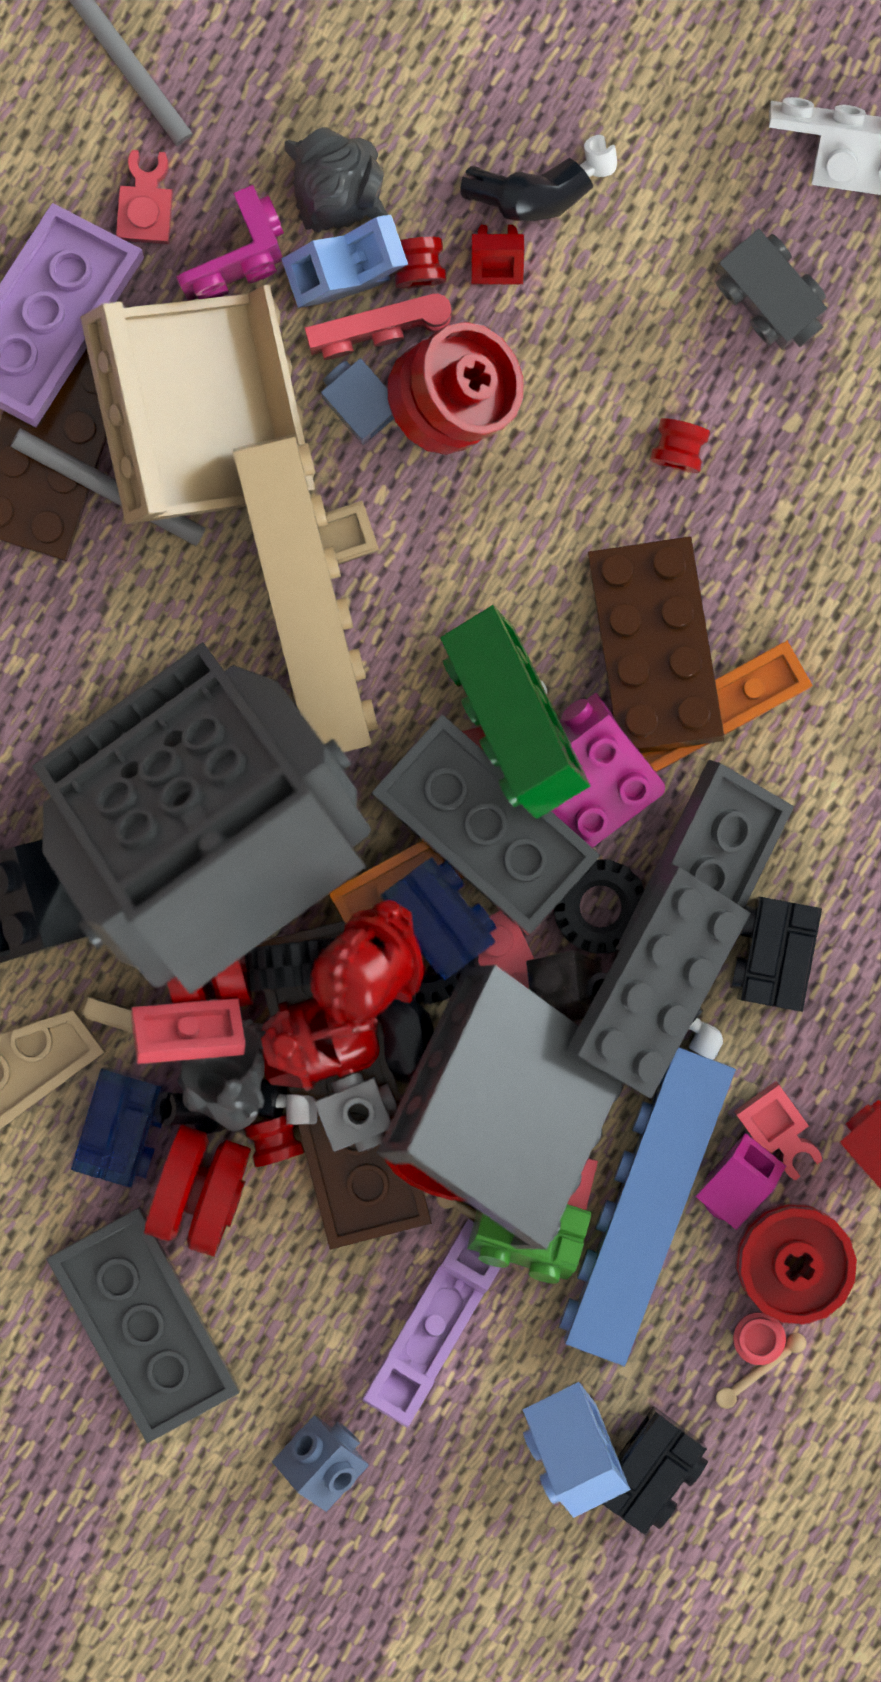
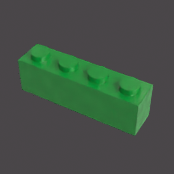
[440,605,591,819]

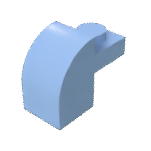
[281,215,408,308]

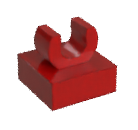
[471,224,524,285]

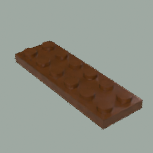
[256,921,432,1250]

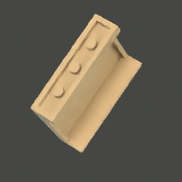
[80,285,315,525]

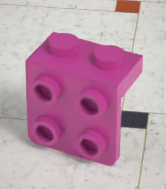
[177,185,284,300]
[551,693,665,848]

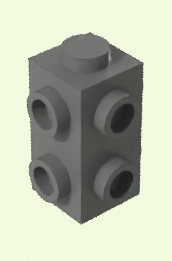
[715,228,827,350]

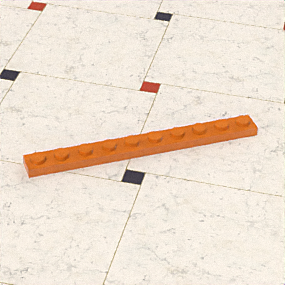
[328,640,813,926]

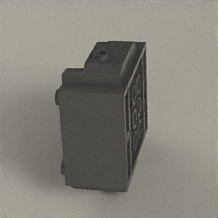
[32,642,371,994]

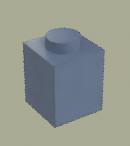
[321,358,394,446]

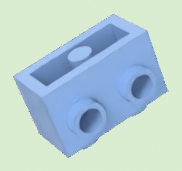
[523,1382,630,1518]

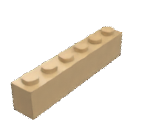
[233,434,379,752]

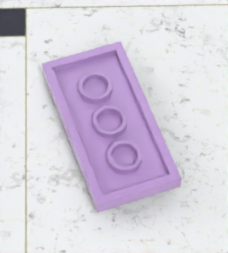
[0,203,144,427]

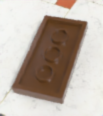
[0,348,107,562]
[588,536,724,753]

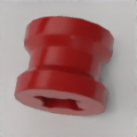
[394,236,447,289]
[649,418,710,473]
[243,1113,305,1167]

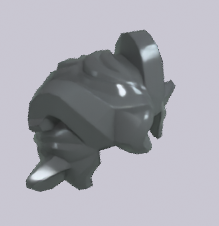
[284,127,389,233]
[177,1019,265,1132]

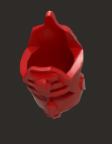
[311,900,426,1024]
[261,997,380,1091]

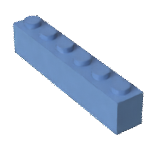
[558,1047,736,1367]

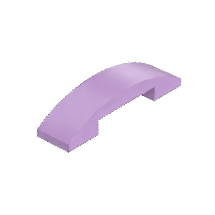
[362,1219,500,1428]

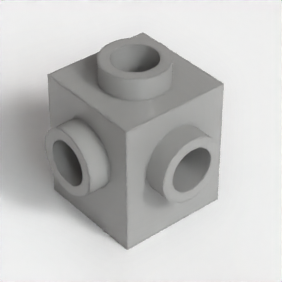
[314,1072,398,1152]

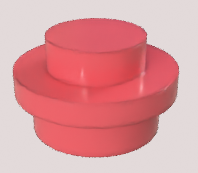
[733,1312,786,1365]

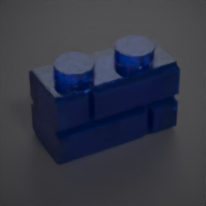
[379,857,497,982]
[71,1067,165,1188]

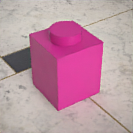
[696,1133,786,1230]

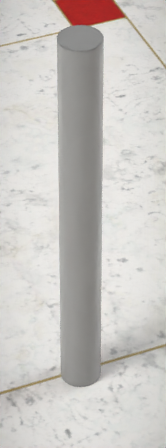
[69,0,193,146]
[10,428,205,546]

